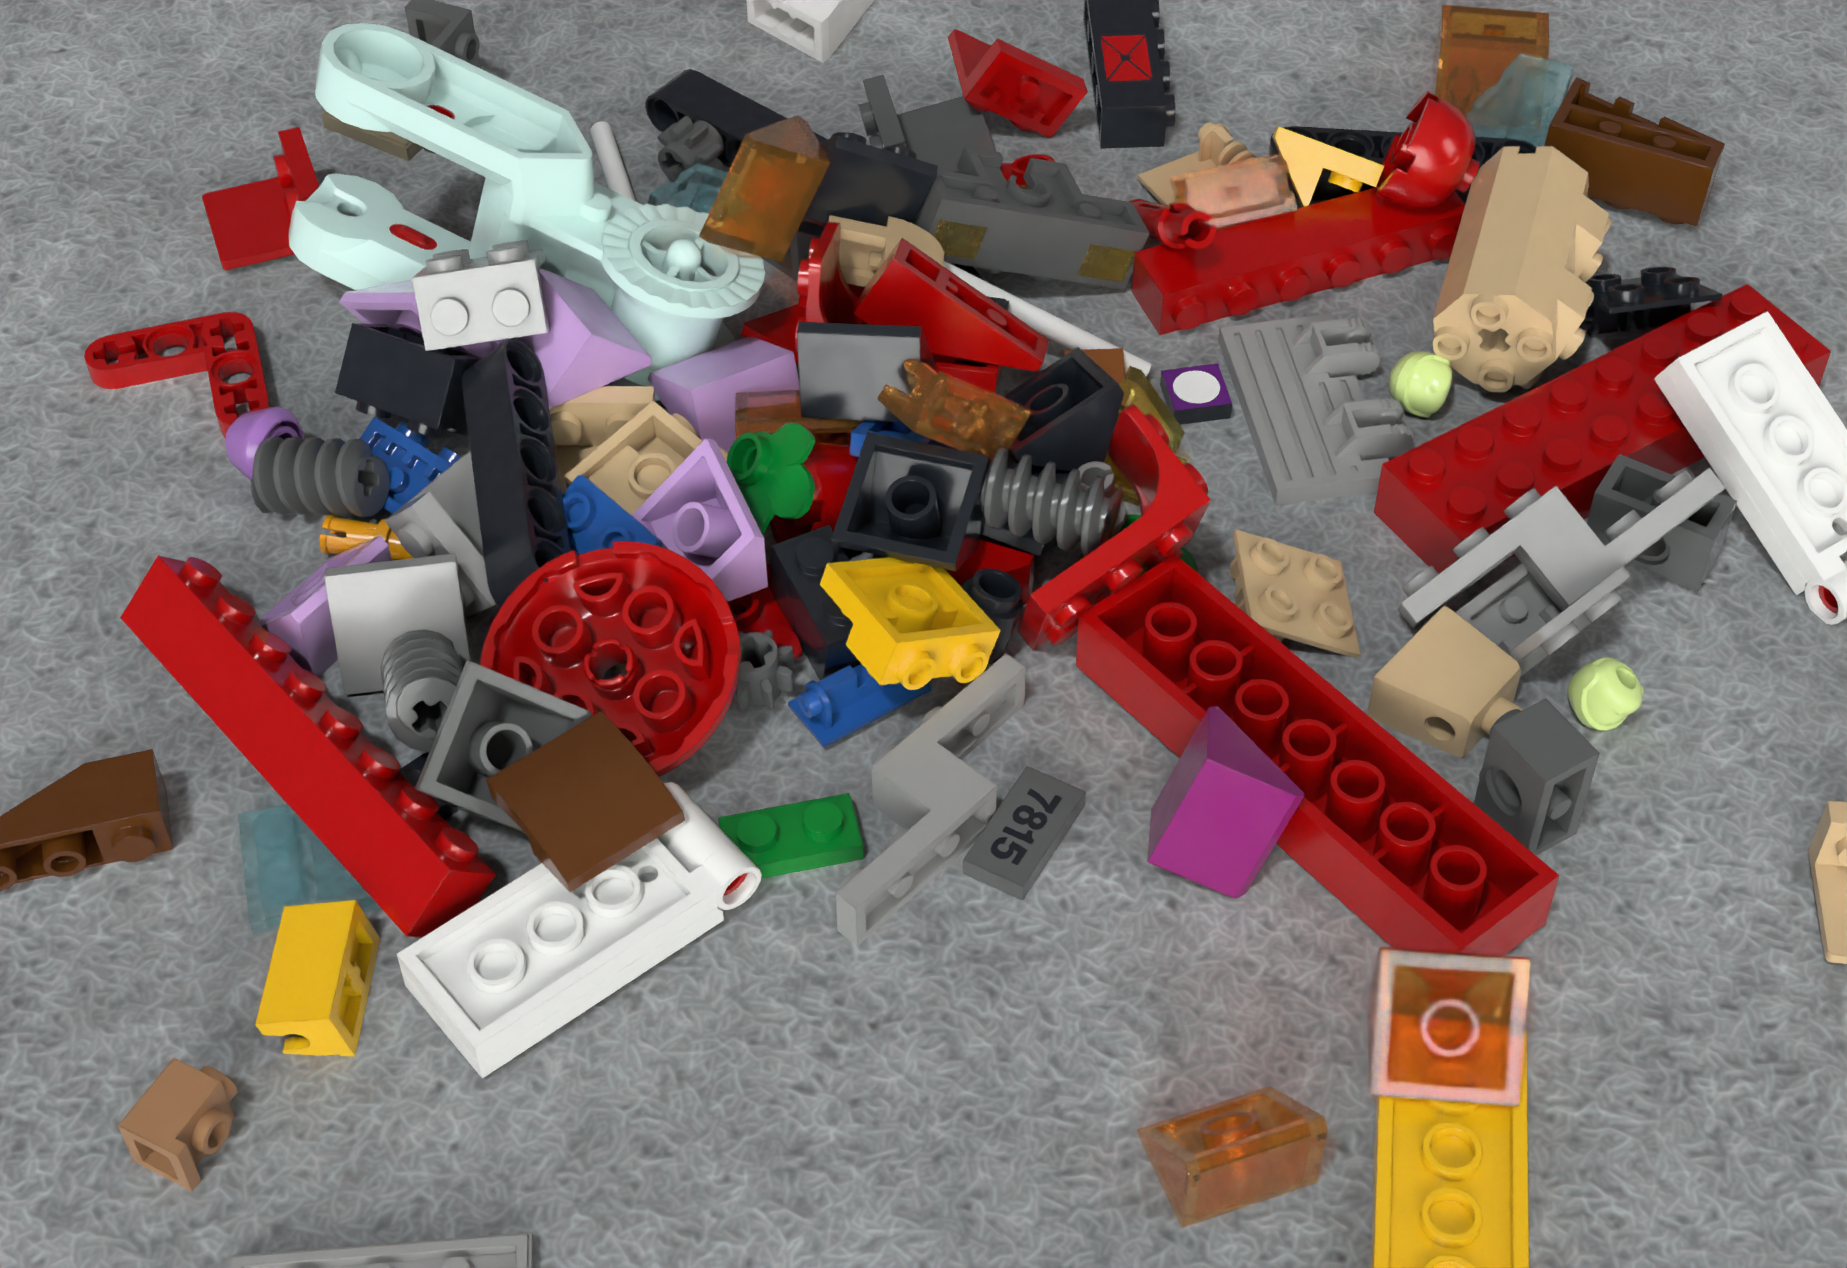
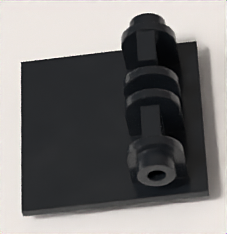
[1579,267,1722,336]

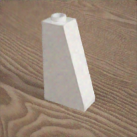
[746,0,874,63]

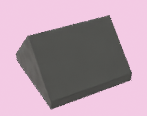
[415,661,592,833]

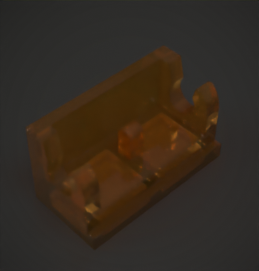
[1169,153,1297,228]
[877,359,1032,462]

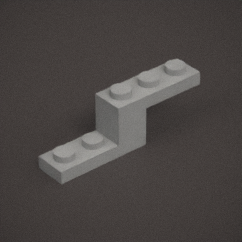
[1398,468,1726,630]
[836,653,1026,946]

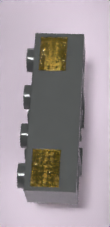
[912,146,1150,290]

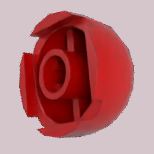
[1375,91,1480,209]

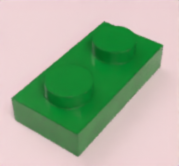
[718,793,864,879]

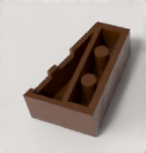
[1544,77,1725,226]

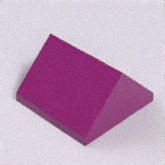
[1147,706,1305,898]

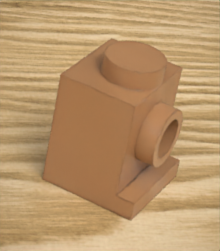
[118,1058,238,1192]

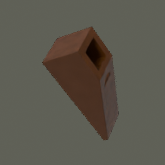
[0,749,173,891]

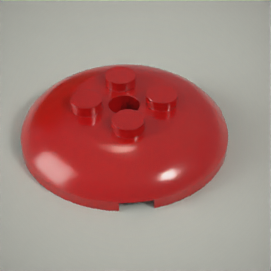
[480,541,741,777]

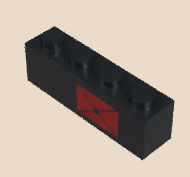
[1083,0,1175,149]

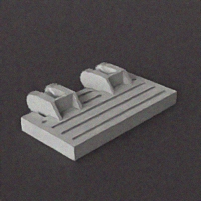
[1218,313,1415,505]

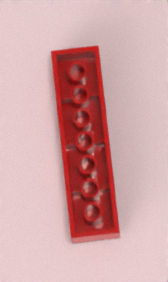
[1374,284,1831,574]
[1076,554,1559,998]

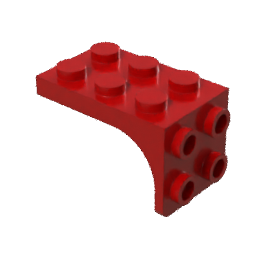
[795,222,1003,399]
[1017,404,1211,650]

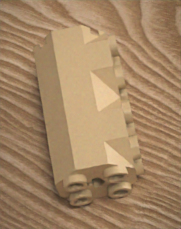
[1433,146,1611,393]

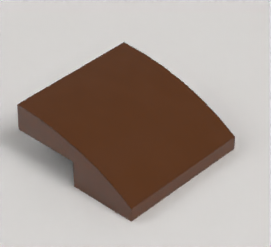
[486,711,685,892]

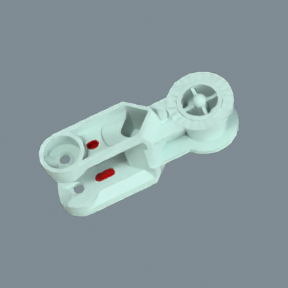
[288,23,765,401]

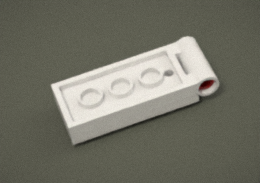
[1654,311,1847,625]
[397,782,762,1079]

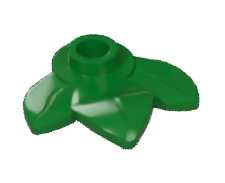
[726,423,815,535]

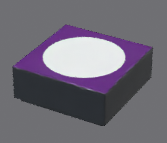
[1160,363,1232,426]

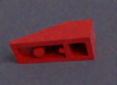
[853,238,1049,372]

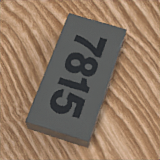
[963,766,1086,901]

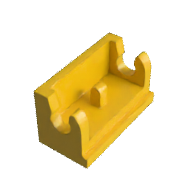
[255,900,380,1057]

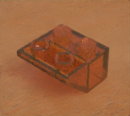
[1432,5,1549,130]

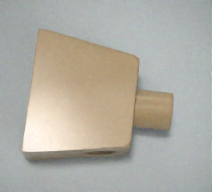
[1367,605,1524,758]

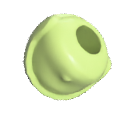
[1389,351,1452,418]
[1567,657,1644,731]

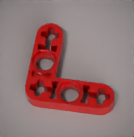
[84,312,271,438]

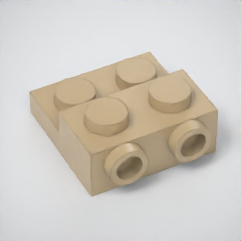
[564,401,739,515]

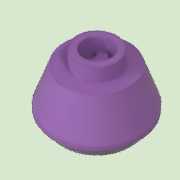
[225,407,305,481]

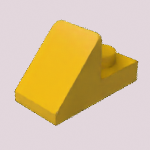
[1272,126,1384,207]

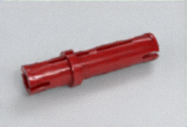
[1129,199,1216,249]

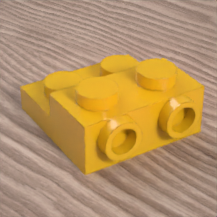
[820,557,1001,690]

